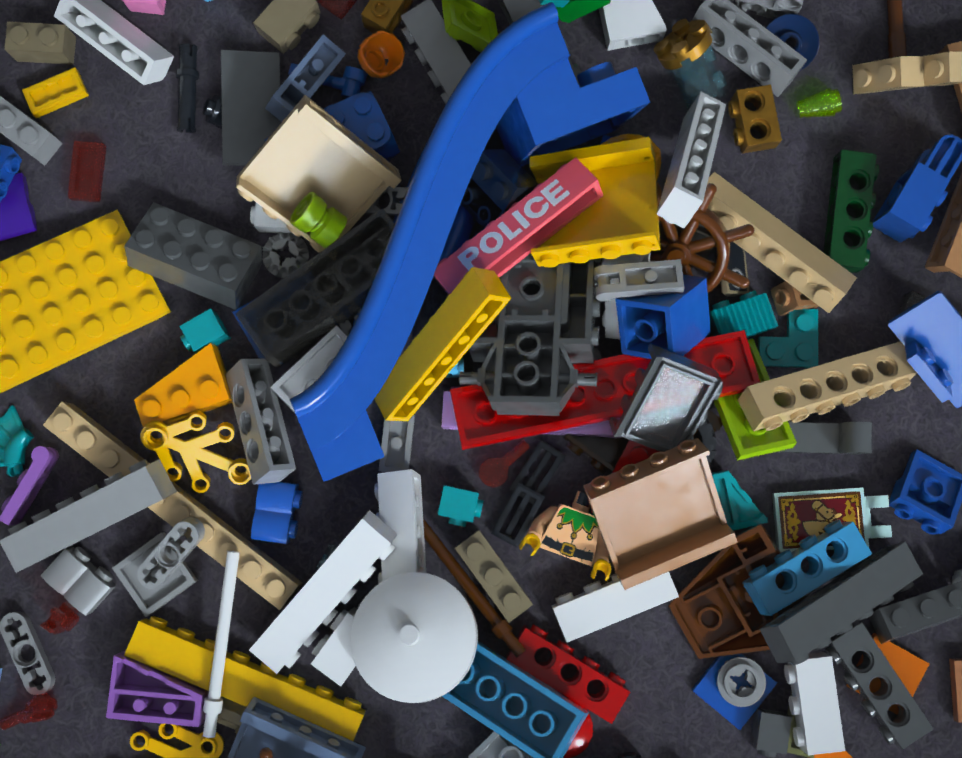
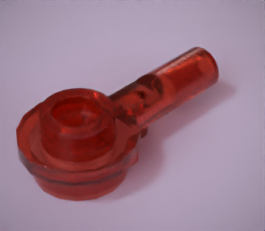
[479,439,530,487]
[0,694,58,730]

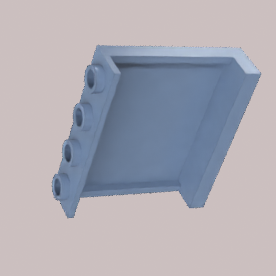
[228,697,366,758]

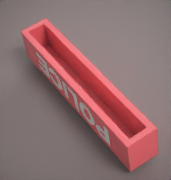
[434,157,603,295]

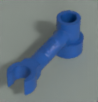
[288,63,367,98]

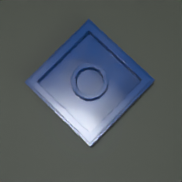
[691,653,777,730]

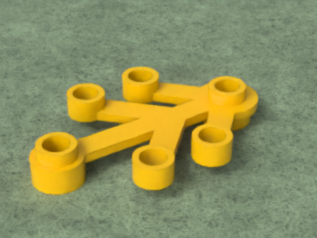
[140,410,251,493]
[130,724,224,758]

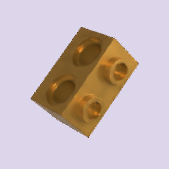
[361,0,414,34]
[728,85,782,154]

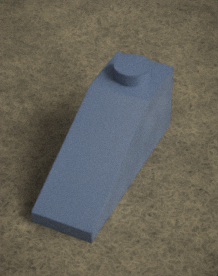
[265,34,346,122]

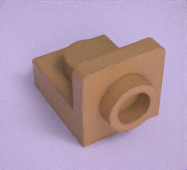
[771,281,819,316]

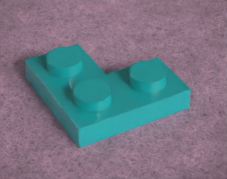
[758,309,818,368]

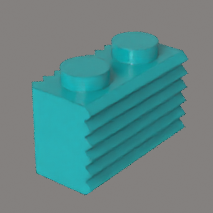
[709,291,778,338]

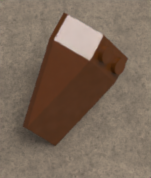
[668,523,807,659]

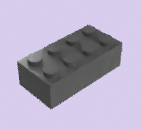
[124,202,262,310]

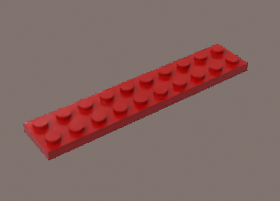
[450,330,761,450]

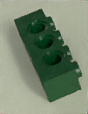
[823,150,879,273]

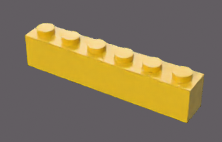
[374,267,511,421]

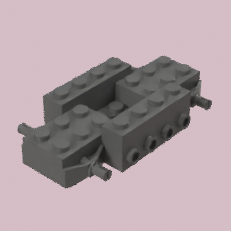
[459,218,602,416]

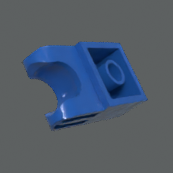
[873,134,962,243]

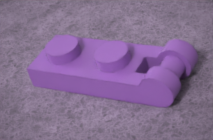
[0,446,59,525]

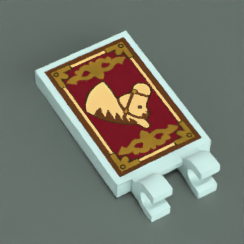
[772,488,892,552]

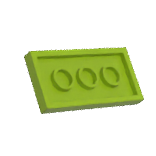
[714,339,797,461]

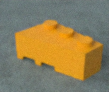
[134,343,232,427]

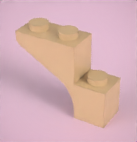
[852,51,962,94]

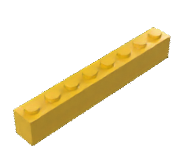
[124,616,366,742]

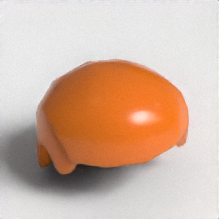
[357,30,405,79]

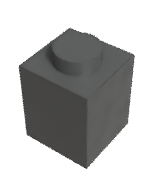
[750,708,792,757]

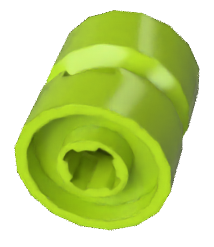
[290,192,347,248]

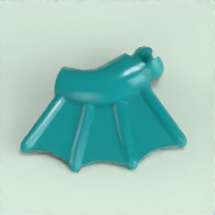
[0,405,34,476]

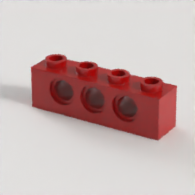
[506,624,630,724]

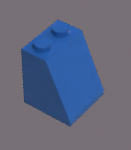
[616,275,711,359]

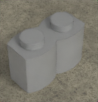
[41,547,116,616]

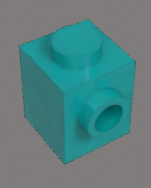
[180,308,231,353]
[438,486,484,527]

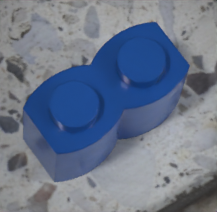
[251,481,303,544]

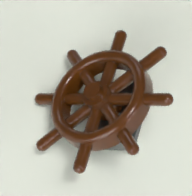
[650,181,754,293]

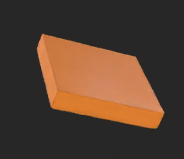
[846,633,929,714]

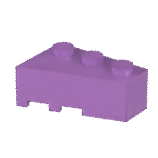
[106,651,209,727]

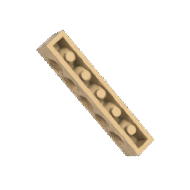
[738,341,917,432]

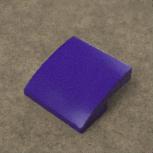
[0,172,37,241]

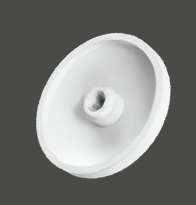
[350,572,478,703]

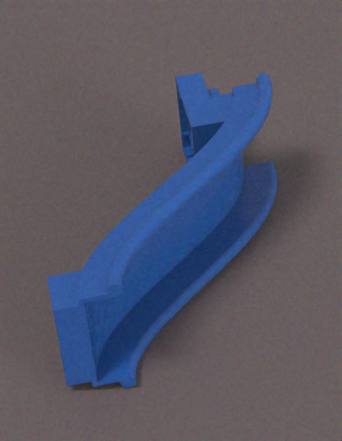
[290,2,650,482]

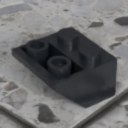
[461,149,538,229]

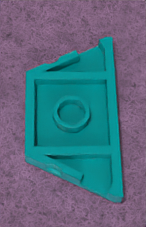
[712,470,768,531]

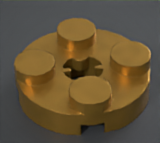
[654,19,713,70]

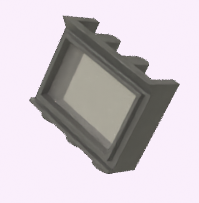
[609,343,723,452]

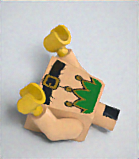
[519,491,611,581]

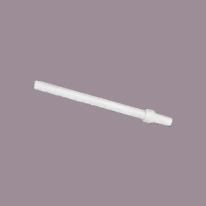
[203,551,240,738]

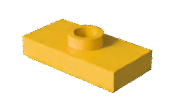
[22,67,89,118]

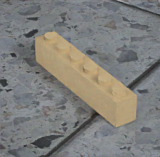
[707,172,857,313]

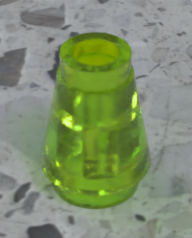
[796,88,842,118]

